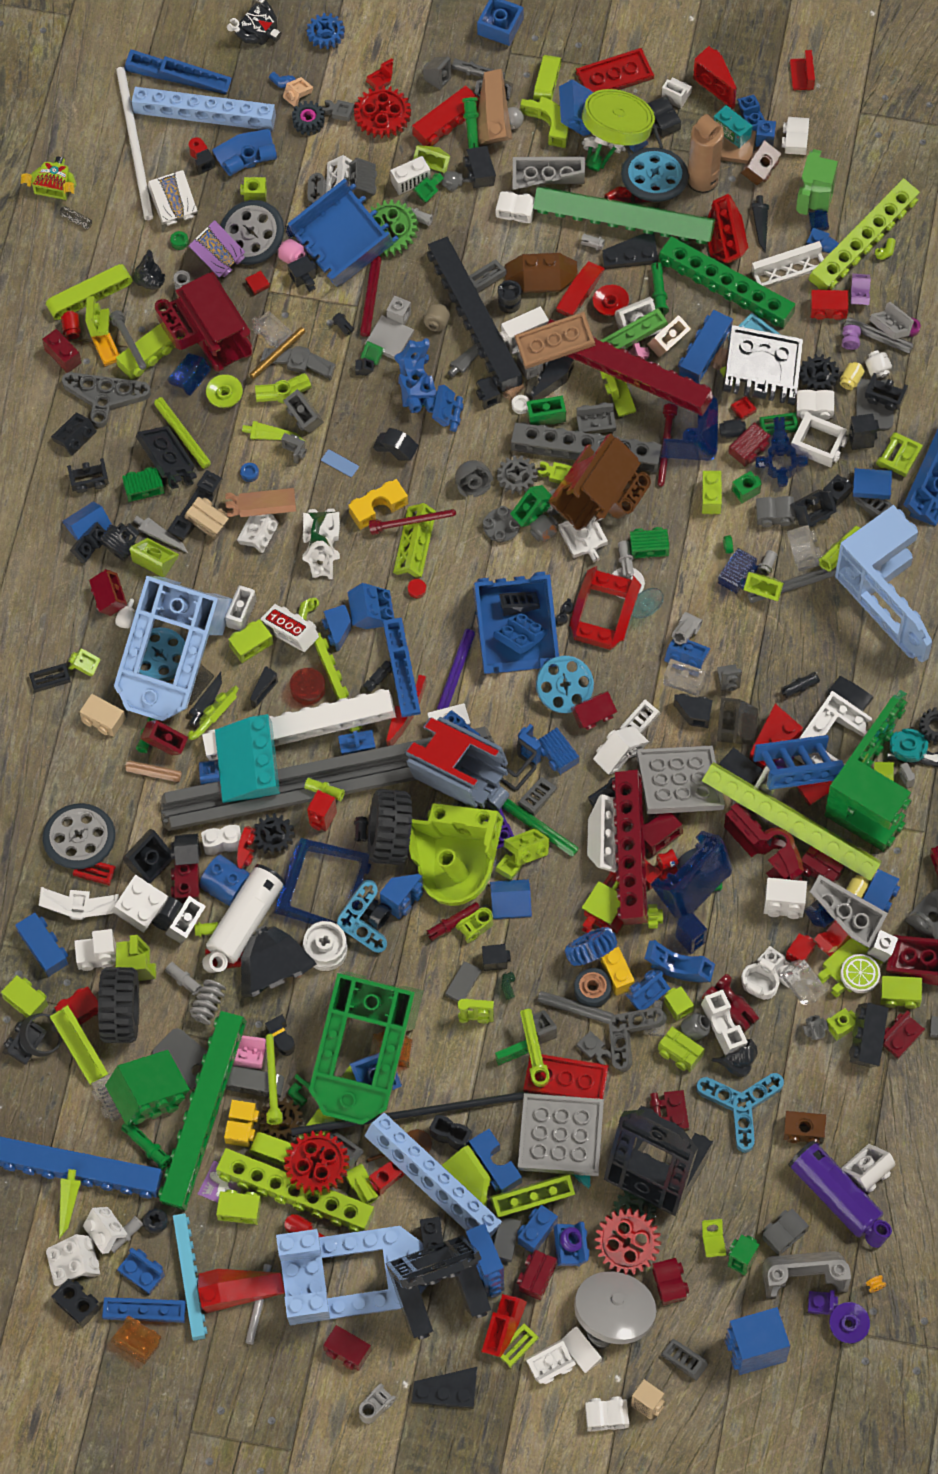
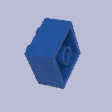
[477,0,524,46]

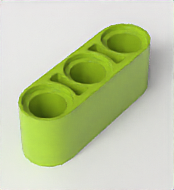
[533,55,562,101]
[249,1132,310,1171]

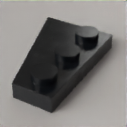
[602,233,658,269]
[412,1367,478,1409]

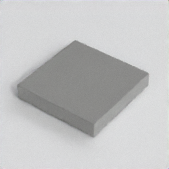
[365,315,414,360]

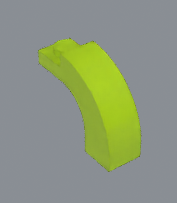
[520,97,568,148]

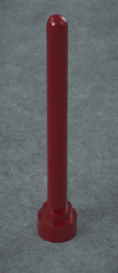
[657,403,678,487]
[369,509,456,535]

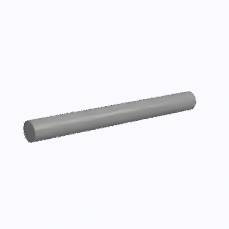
[245,1264,272,1345]

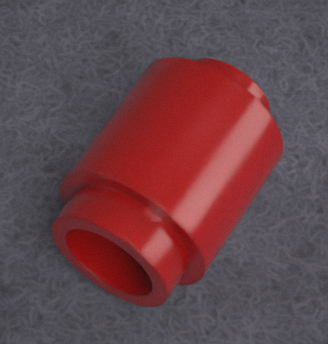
[61,311,81,340]

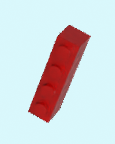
[412,85,480,146]

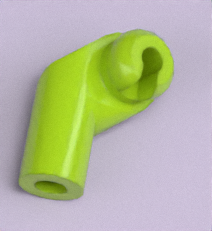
[875,238,896,260]
[298,598,319,621]

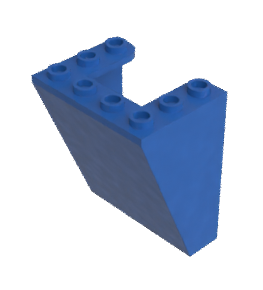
[473,572,559,674]

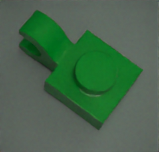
[413,173,444,203]

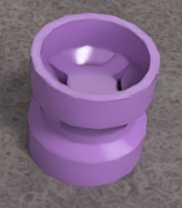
[842,325,861,350]

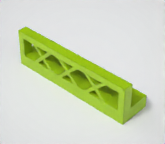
[393,503,436,578]
[50,1005,108,1085]

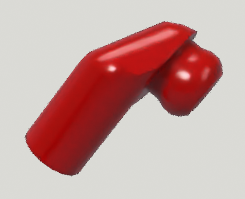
[604,186,632,200]

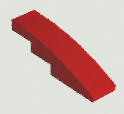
[556,261,605,317]
[386,675,427,746]

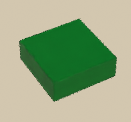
[360,341,385,365]

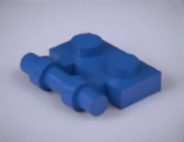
[432,385,464,432]

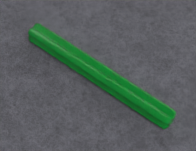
[502,798,579,857]

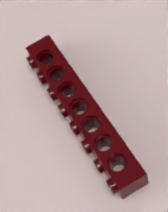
[612,769,648,925]

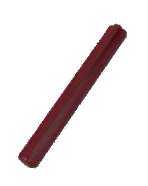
[360,256,381,337]

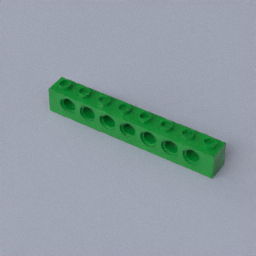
[659,236,796,329]

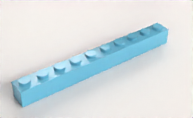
[173,1213,208,1341]

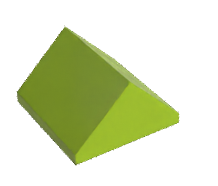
[130,538,179,577]

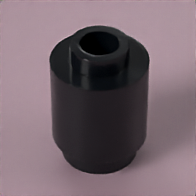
[719,418,746,439]

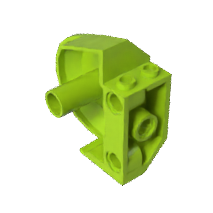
[409,803,504,906]

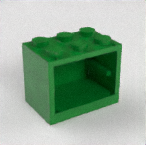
[105,1050,190,1125]

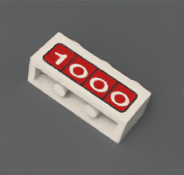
[260,604,319,652]

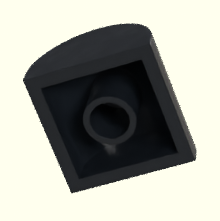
[123,829,173,884]

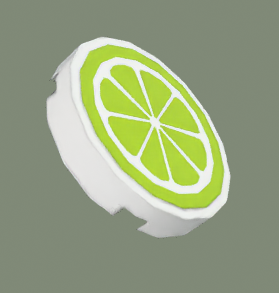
[840,954,880,993]

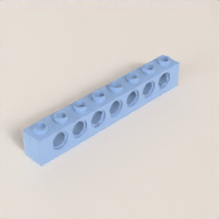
[131,87,276,131]
[364,1113,502,1237]

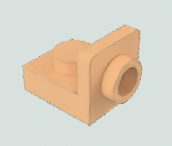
[283,77,313,107]

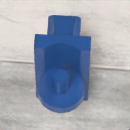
[338,730,376,755]

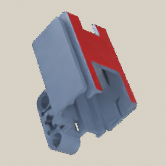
[405,717,510,811]

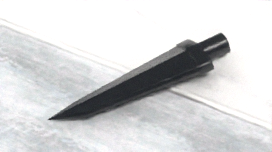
[751,195,769,253]
[188,672,222,728]

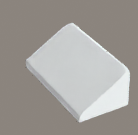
[561,1326,602,1373]

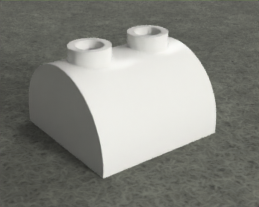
[615,297,662,339]
[841,1144,895,1193]

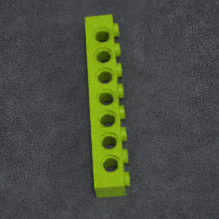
[808,178,920,290]
[216,1148,375,1232]

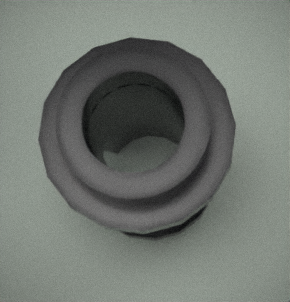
[332,313,355,336]
[354,816,369,842]

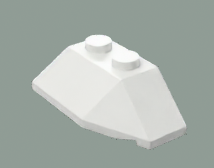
[587,794,629,872]

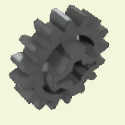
[497,455,537,495]

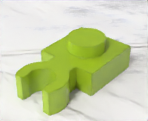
[537,461,572,484]
[495,853,522,881]

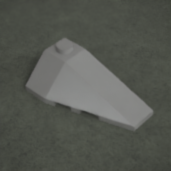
[810,874,888,948]

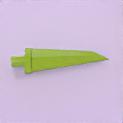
[242,421,305,441]
[59,1169,81,1239]

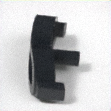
[556,598,573,625]

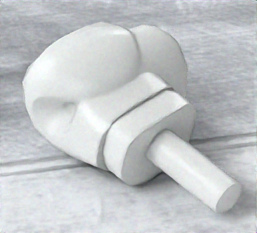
[115,599,135,629]

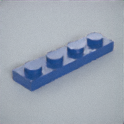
[102,1297,186,1323]

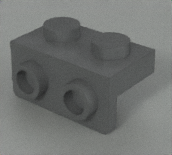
[576,403,616,434]

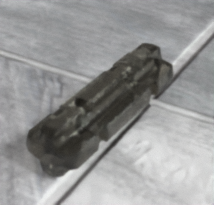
[59,206,92,229]

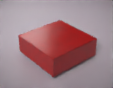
[245,270,270,295]
[731,396,757,421]

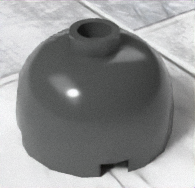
[455,460,493,497]

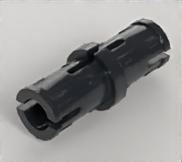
[781,672,820,698]

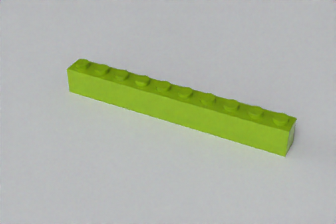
[702,762,881,881]

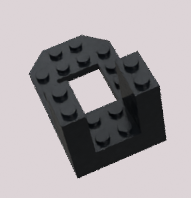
[603,1105,713,1216]
[386,1235,491,1340]

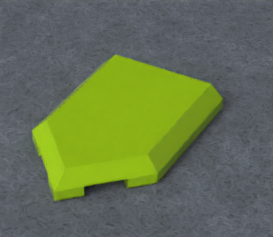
[441,1145,491,1206]

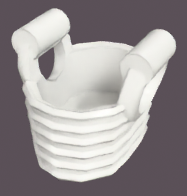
[741,958,780,1000]

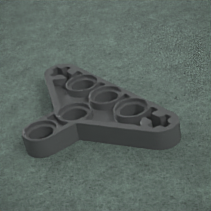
[62,372,151,428]

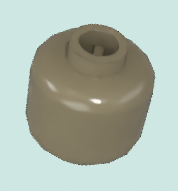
[424,304,450,331]

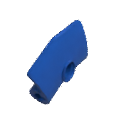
[212,129,277,176]

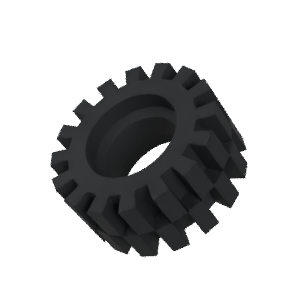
[919,707,938,745]

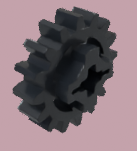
[799,354,839,391]
[254,813,295,856]

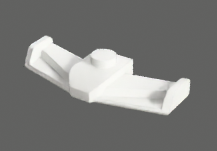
[39,887,119,920]

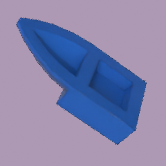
[806,228,839,253]

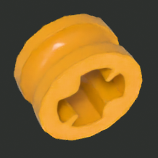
[866,1275,886,1293]

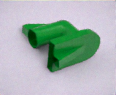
[288,1074,310,1108]

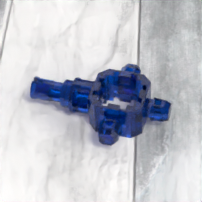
[755,417,808,487]

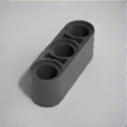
[226,1067,285,1098]

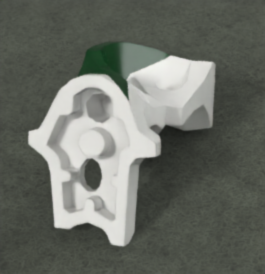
[303,509,340,579]

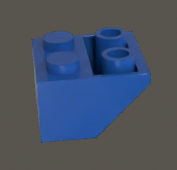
[347,583,394,629]
[380,874,424,920]

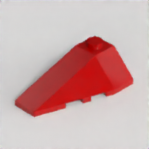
[198,1269,285,1313]

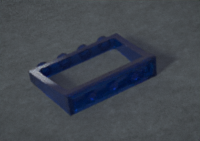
[274,838,371,933]

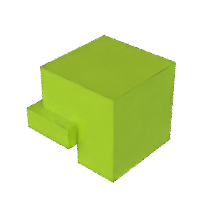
[116,935,156,981]

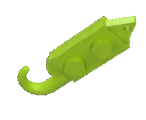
[187,685,239,740]

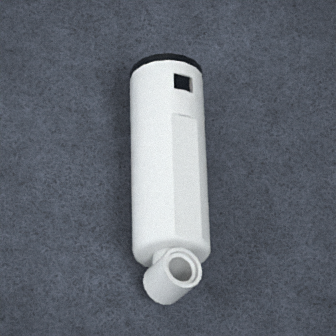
[202,864,285,973]

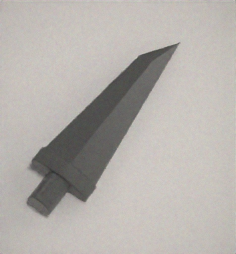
[448,344,479,377]

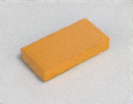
[91,333,119,367]

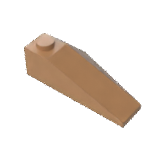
[477,69,512,146]

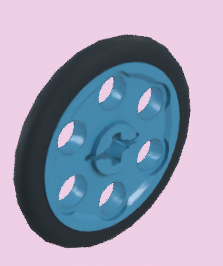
[621,147,689,202]

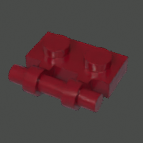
[649,1090,689,1131]

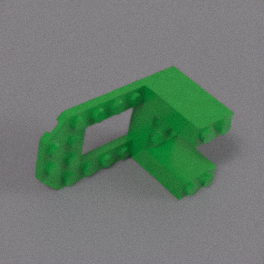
[824,690,912,852]
[309,971,424,1125]

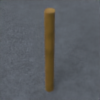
[249,327,306,379]

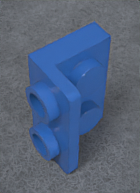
[664,639,710,675]
[518,724,541,765]
[117,1247,165,1295]

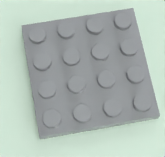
[636,746,725,814]
[518,1093,604,1176]

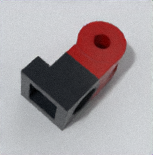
[188,137,215,175]

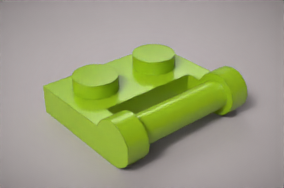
[876,432,923,477]
[458,999,494,1024]

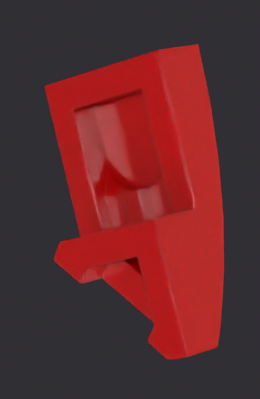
[366,58,393,90]

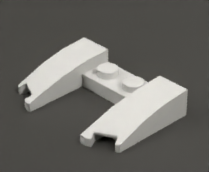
[794,691,872,765]

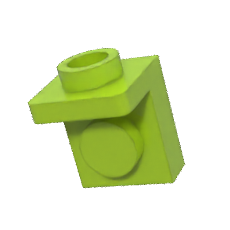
[68,648,101,677]

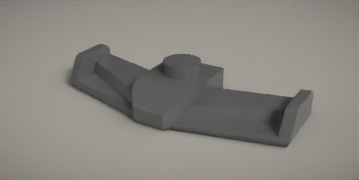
[261,346,336,380]

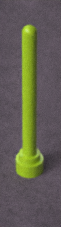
[266,1034,283,1125]

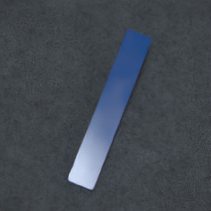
[125,49,232,95]
[383,617,421,717]

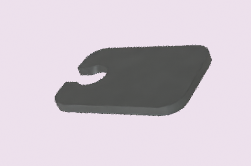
[856,379,894,430]
[153,1028,207,1089]

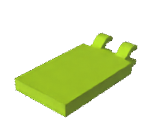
[817,938,884,998]

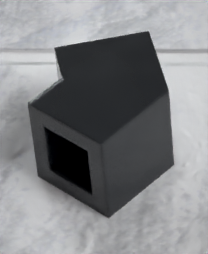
[355,358,374,376]

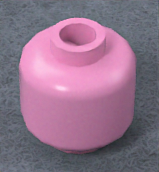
[278,239,305,264]

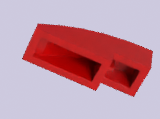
[481,1294,527,1357]

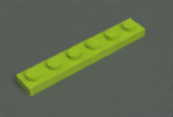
[314,633,363,733]

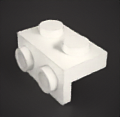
[83,1207,127,1254]
[525,1340,576,1384]

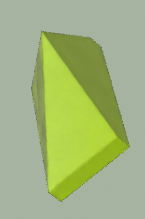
[413,145,451,173]
[744,572,784,601]

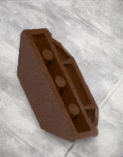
[505,253,578,293]

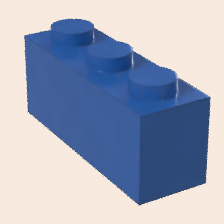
[15,913,68,977]

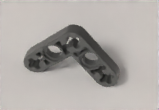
[609,1007,667,1072]

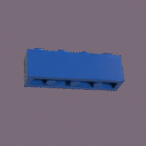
[678,310,733,384]

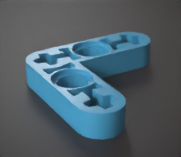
[337,880,387,953]

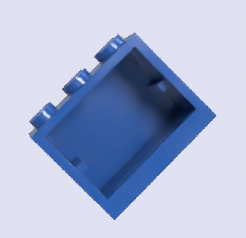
[725,1307,790,1375]

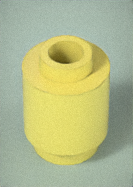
[840,362,864,390]
[846,875,869,899]

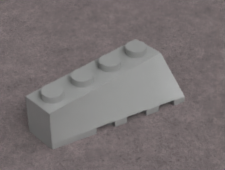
[513,157,585,190]

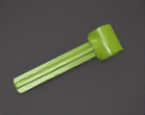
[520,1009,549,1087]

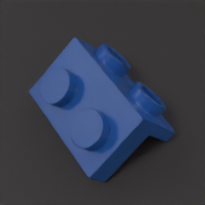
[625,970,671,1011]
[553,1222,589,1266]

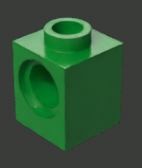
[731,471,762,504]

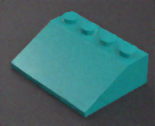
[215,714,280,803]

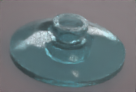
[632,588,664,618]

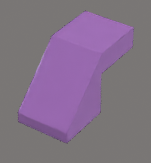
[851,273,871,305]

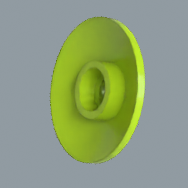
[206,375,243,408]

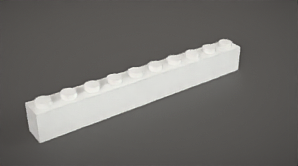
[202,689,396,761]

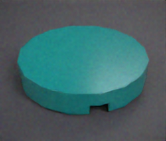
[889,729,928,762]

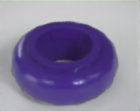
[560,1227,582,1252]

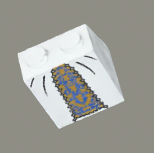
[147,170,197,226]

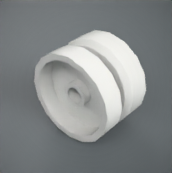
[303,921,348,971]

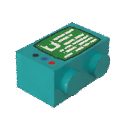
[714,105,753,149]

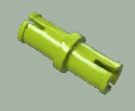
[304,777,345,802]

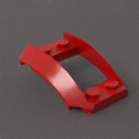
[569,566,642,650]

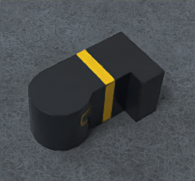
[265,1014,295,1056]

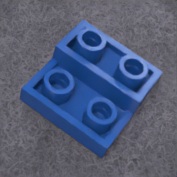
[853,468,892,500]
[493,613,548,654]

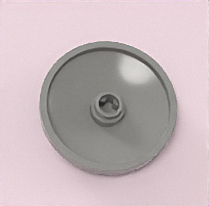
[574,1272,656,1344]

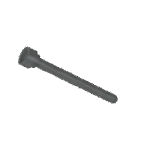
[109,310,146,370]

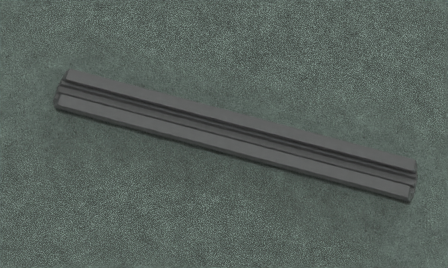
[160,726,495,831]

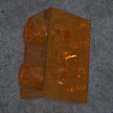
[111,1316,161,1364]

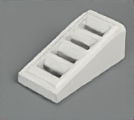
[620,700,660,733]

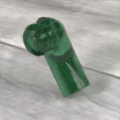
[501,972,516,1000]

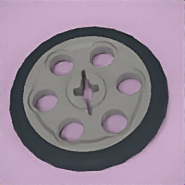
[220,200,284,265]
[42,803,115,869]

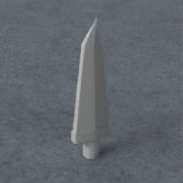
[133,516,188,553]

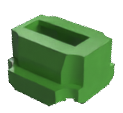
[796,149,838,215]

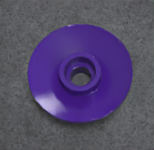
[829,1302,870,1344]

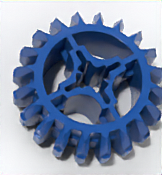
[565,927,618,966]

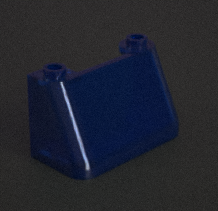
[651,831,733,920]

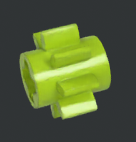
[643,904,663,929]

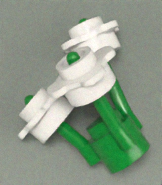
[582,135,626,172]

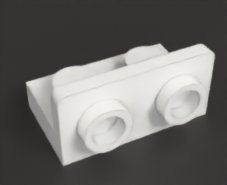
[237,514,279,553]

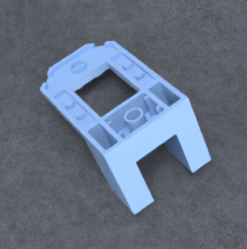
[835,505,932,663]
[114,576,232,721]
[276,1226,429,1325]

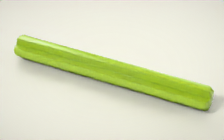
[154,397,211,469]

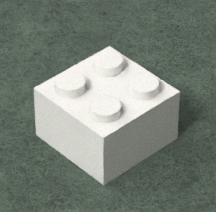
[111,875,168,933]
[764,878,807,919]

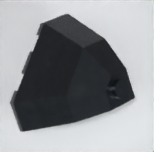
[241,925,317,998]

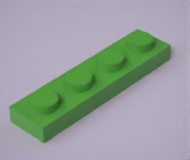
[600,308,668,349]

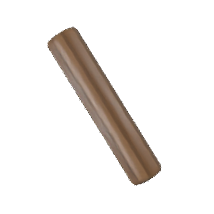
[125,760,182,782]

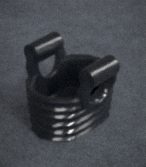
[99,523,140,561]

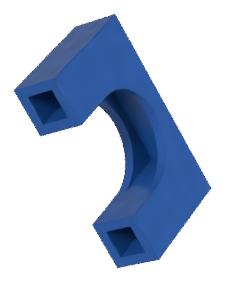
[466,1223,504,1298]

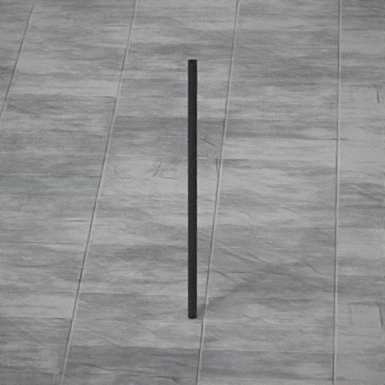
[291,1091,528,1136]

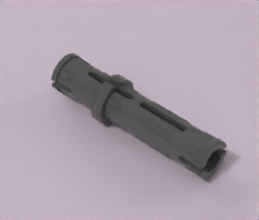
[452,58,506,79]

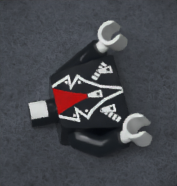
[227,0,281,45]

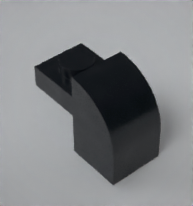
[373,428,419,461]

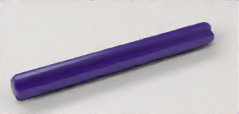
[437,629,475,710]

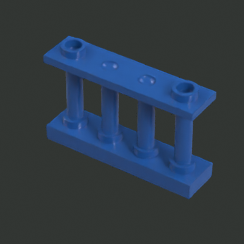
[753,735,844,790]

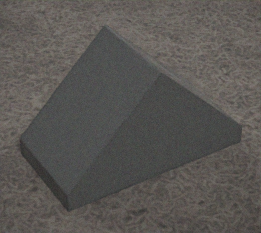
[533,1010,557,1044]

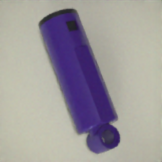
[788,1140,892,1248]

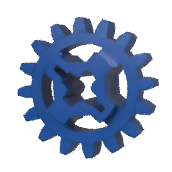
[307,13,345,49]

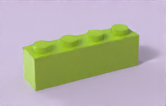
[116,320,184,380]
[490,1174,575,1217]

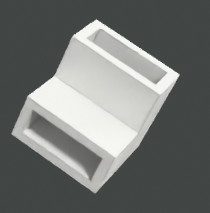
[662,77,692,109]

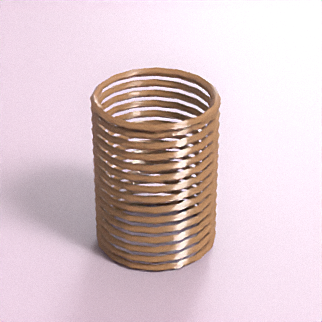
[711,348,728,370]
[502,384,524,401]

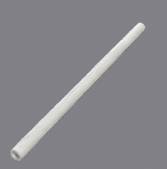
[116,67,153,220]

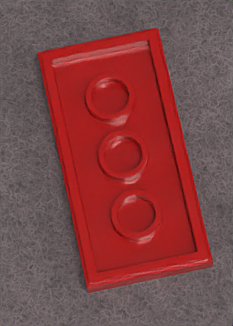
[575,48,654,92]
[523,1054,609,1099]

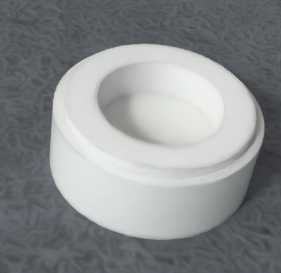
[512,395,530,414]

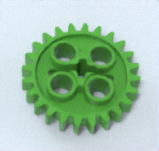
[370,199,419,257]

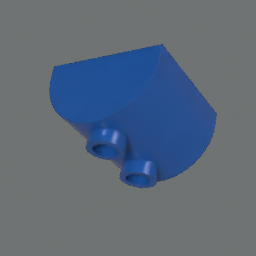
[199,855,250,907]

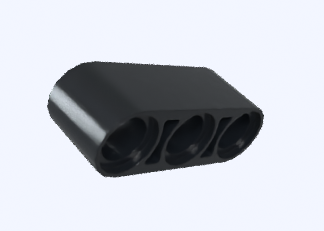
[152,897,183,931]

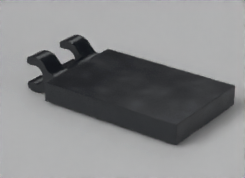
[136,426,197,489]

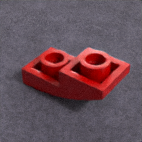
[237,826,256,869]

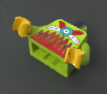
[20,156,77,200]

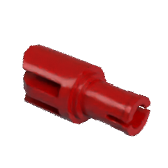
[285,1214,325,1237]

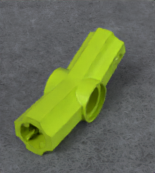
[255,373,312,403]

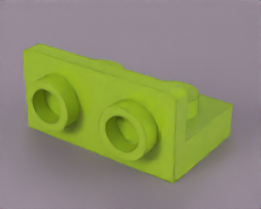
[85,296,110,337]
[504,828,549,866]

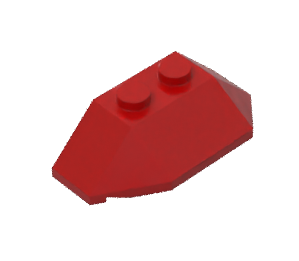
[707,194,749,264]

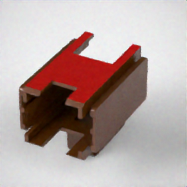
[549,433,651,530]

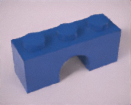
[469,1129,522,1193]

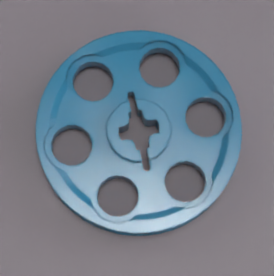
[139,627,185,682]
[536,656,594,713]

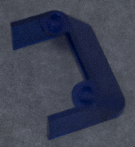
[661,381,718,461]

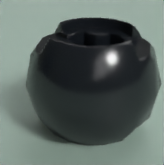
[143,1208,168,1234]

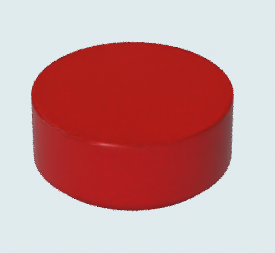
[408,579,426,599]

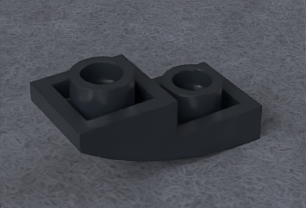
[70,522,105,563]
[829,676,873,711]

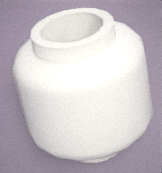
[865,350,892,379]

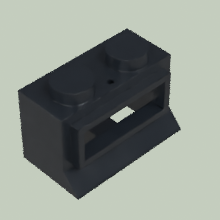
[865,373,908,411]
[67,458,109,493]
[790,489,837,528]

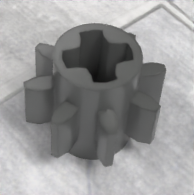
[802,1015,829,1040]

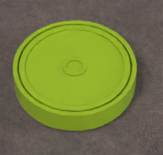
[582,89,655,146]

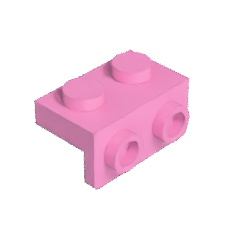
[233,1036,266,1070]

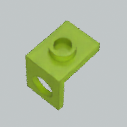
[702,1219,726,1257]

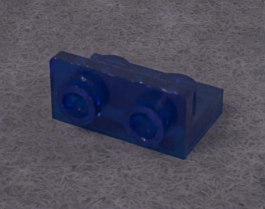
[167,353,211,396]

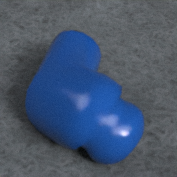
[269,72,296,88]

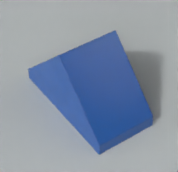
[199,760,220,785]

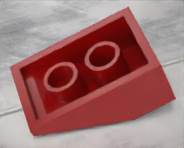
[693,46,737,109]

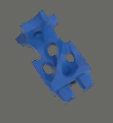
[394,338,437,413]

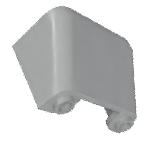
[763,1251,851,1299]

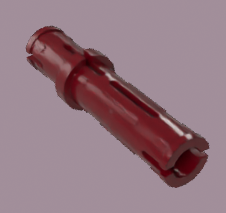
[426,902,480,941]

